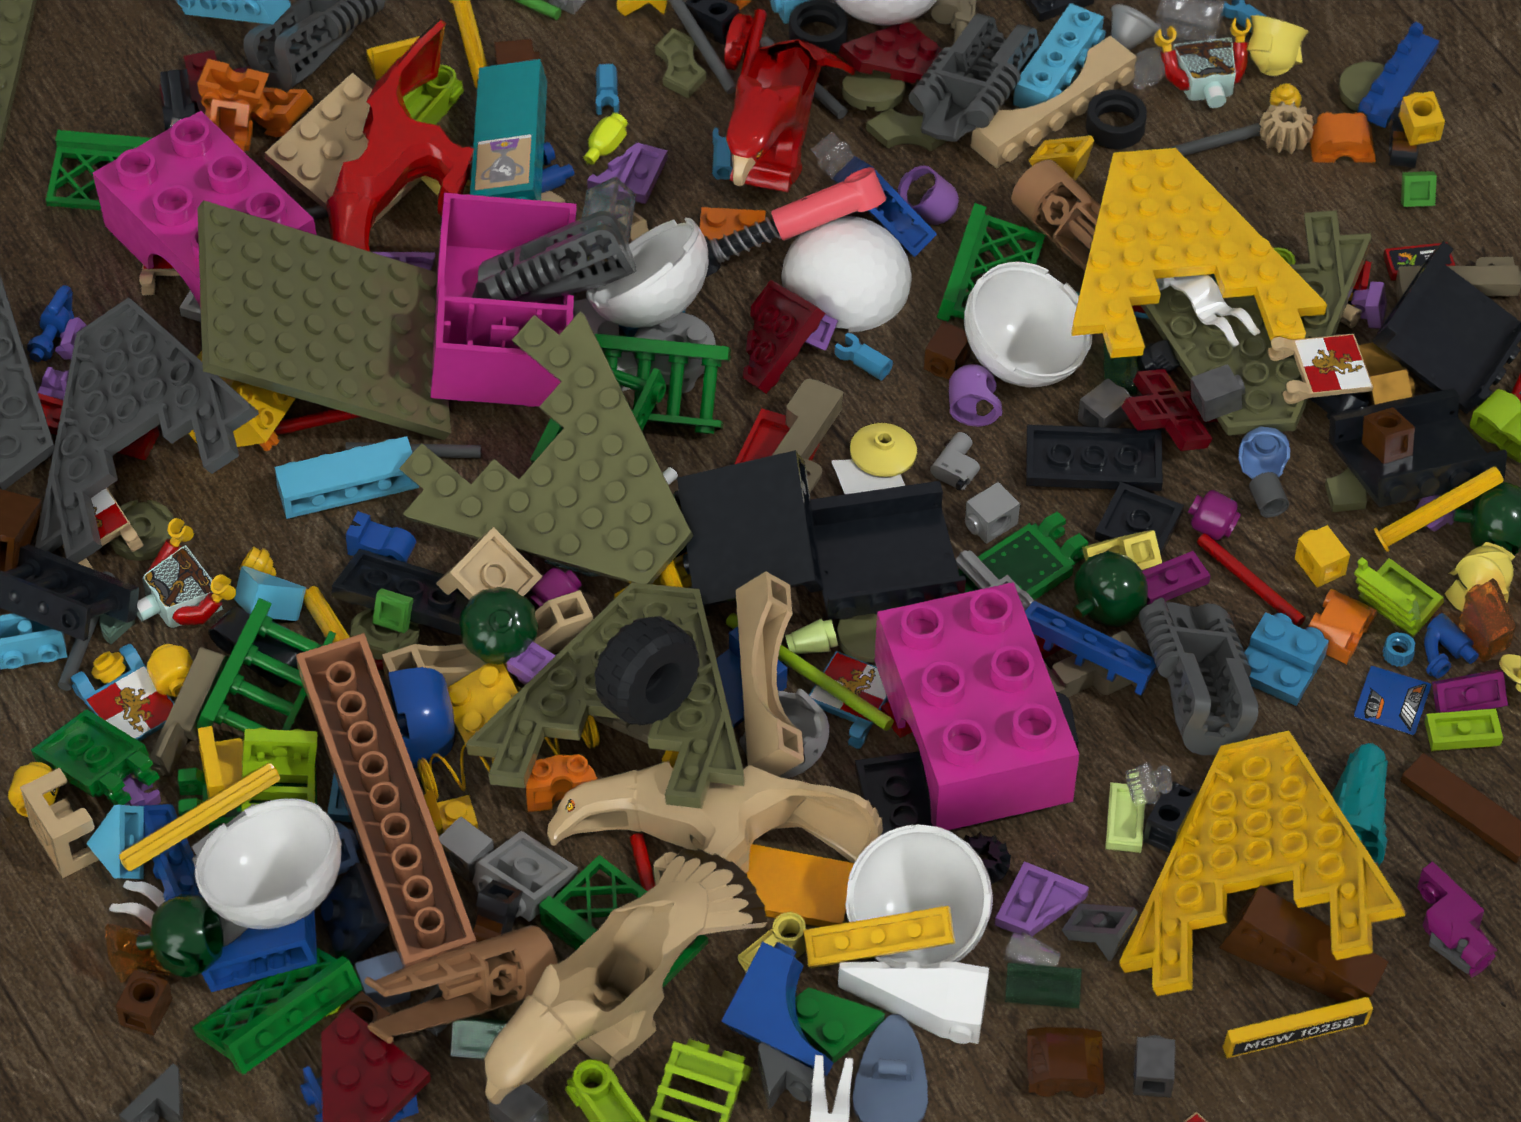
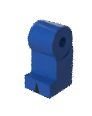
[345,511,416,563]

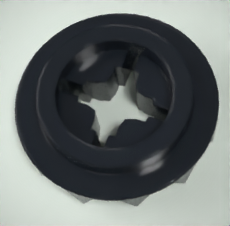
[963,832,1011,884]

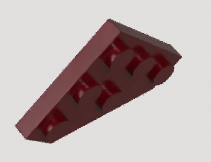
[838,21,942,84]
[742,279,826,394]
[321,1008,431,1122]

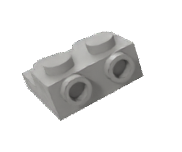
[472,831,578,921]

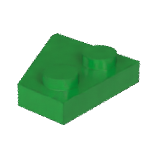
[795,987,885,1064]

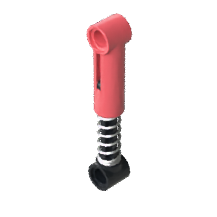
[704,167,886,278]

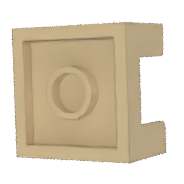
[436,527,542,600]
[20,768,99,878]

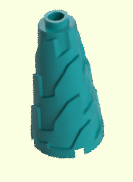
[1331,743,1388,867]

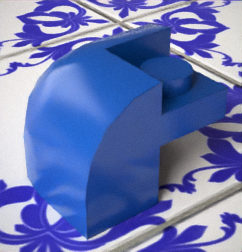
[388,667,455,768]

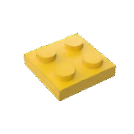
[448,663,519,743]

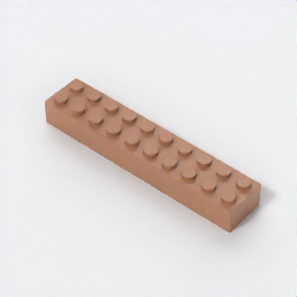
[296,633,477,968]

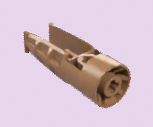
[1011,160,1101,271]
[364,925,558,1044]

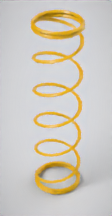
[417,715,600,801]

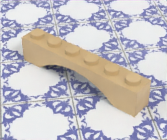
[971,36,1137,169]
[736,571,804,776]
[382,590,593,690]

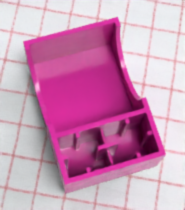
[93,111,317,309]
[430,193,576,407]
[874,582,1079,830]

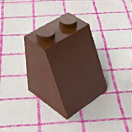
[0,489,42,572]

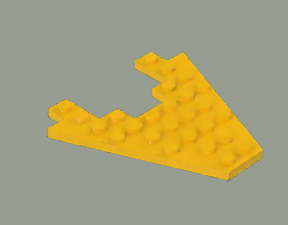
[1071,148,1327,358]
[1120,731,1406,996]

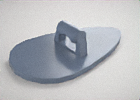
[852,1014,928,1122]

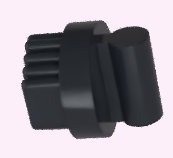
[1136,340,1180,375]

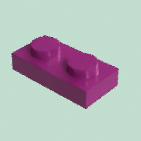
[1142,551,1210,605]
[1432,669,1508,713]

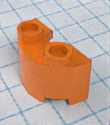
[197,59,269,114]
[249,88,313,137]
[205,99,253,152]
[1310,112,1376,163]
[1308,588,1377,665]
[526,754,597,812]

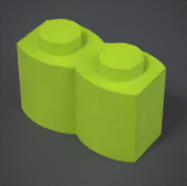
[1469,389,1521,463]

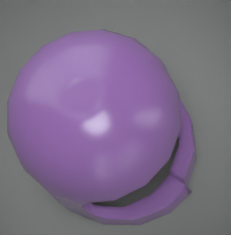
[898,165,959,225]
[948,364,1002,427]

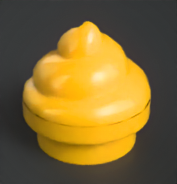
[1270,83,1302,108]
[239,546,276,576]

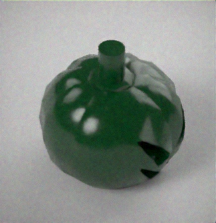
[1453,482,1521,555]
[1072,551,1148,627]
[459,587,538,665]
[136,894,224,977]

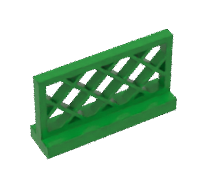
[46,130,152,210]
[936,203,1045,322]
[539,855,708,988]
[192,947,363,1075]

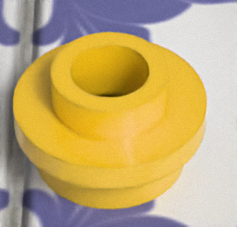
[91,651,126,683]

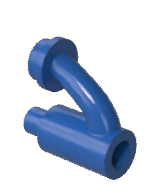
[541,142,575,194]
[1424,613,1479,679]

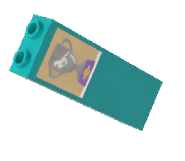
[470,59,548,201]

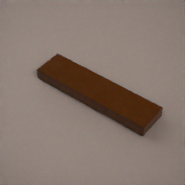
[1401,753,1521,863]

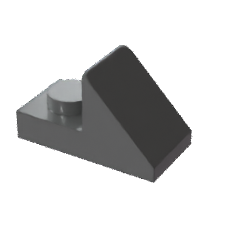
[1062,904,1138,961]
[758,1042,826,1109]
[119,1063,183,1122]

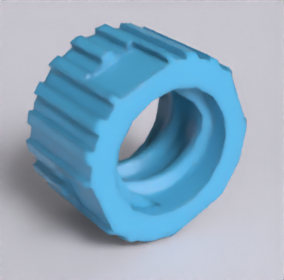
[1382,632,1416,667]

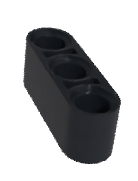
[208,606,303,688]

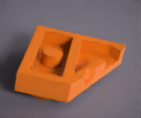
[700,207,766,247]

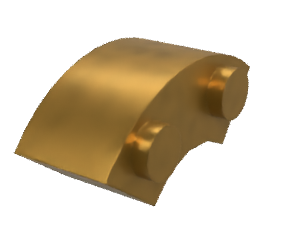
[1358,342,1415,406]

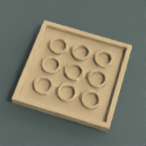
[265,73,422,226]

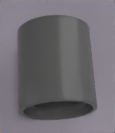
[1249,472,1289,518]

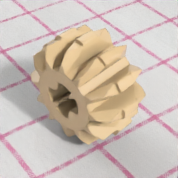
[1260,101,1313,155]

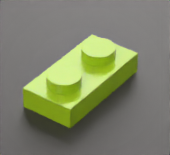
[1424,709,1503,751]

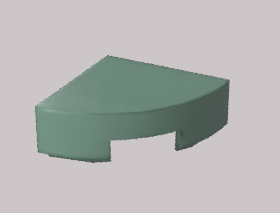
[100,614,135,645]

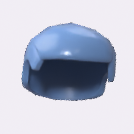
[1238,426,1291,479]

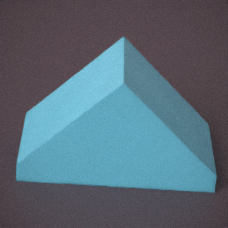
[234,566,306,621]
[86,805,144,880]

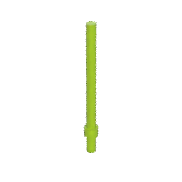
[726,613,894,731]

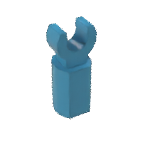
[1221,0,1265,33]
[596,64,619,115]
[712,128,733,179]
[835,333,893,381]

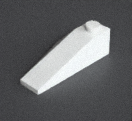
[838,962,989,1044]

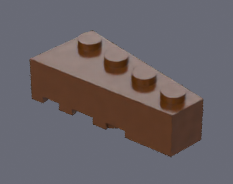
[1219,885,1389,1003]

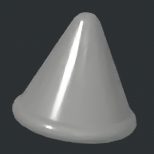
[1111,4,1158,51]

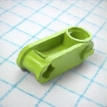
[403,65,464,124]
[565,1060,646,1122]

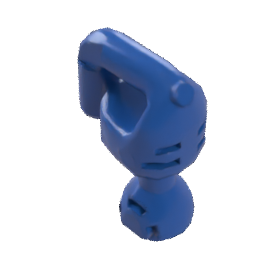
[27,285,75,362]

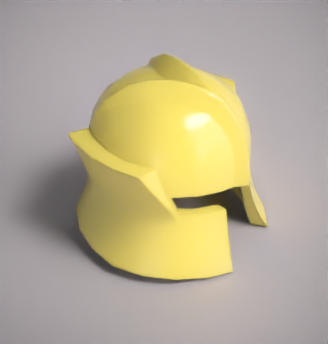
[1247,15,1309,76]
[1444,542,1515,617]

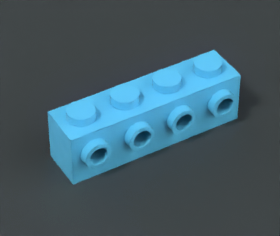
[176,0,291,25]
[1013,3,1106,108]
[274,436,419,519]
[0,613,67,670]

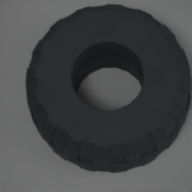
[595,616,699,725]

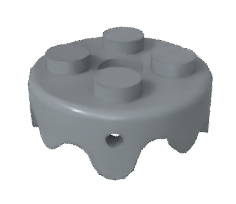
[633,312,716,393]
[739,689,830,779]

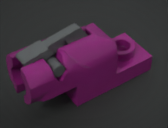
[1417,861,1497,977]

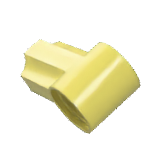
[738,912,806,973]

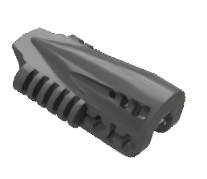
[243,0,386,92]
[909,13,1039,142]
[471,211,636,302]
[1138,598,1258,755]

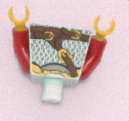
[1154,18,1251,108]
[136,518,236,628]

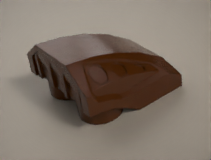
[1026,1027,1105,1098]

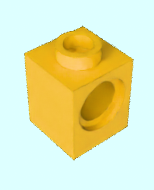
[1399,91,1445,146]
[1295,525,1350,588]

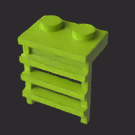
[1354,557,1444,637]
[241,728,317,812]
[649,1039,752,1122]

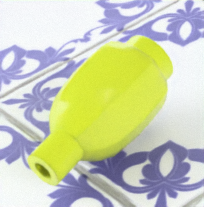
[583,113,628,165]

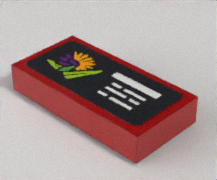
[1383,242,1456,281]

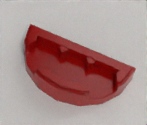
[724,13,754,70]

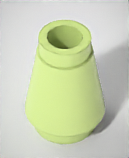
[785,618,838,654]

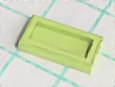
[1105,782,1146,853]

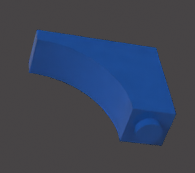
[832,156,937,257]
[201,910,317,992]
[721,942,833,1076]

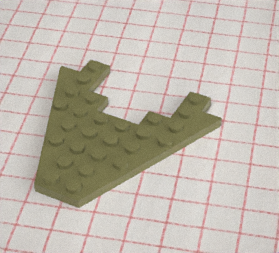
[1141,210,1371,436]
[399,311,693,584]
[466,582,745,809]

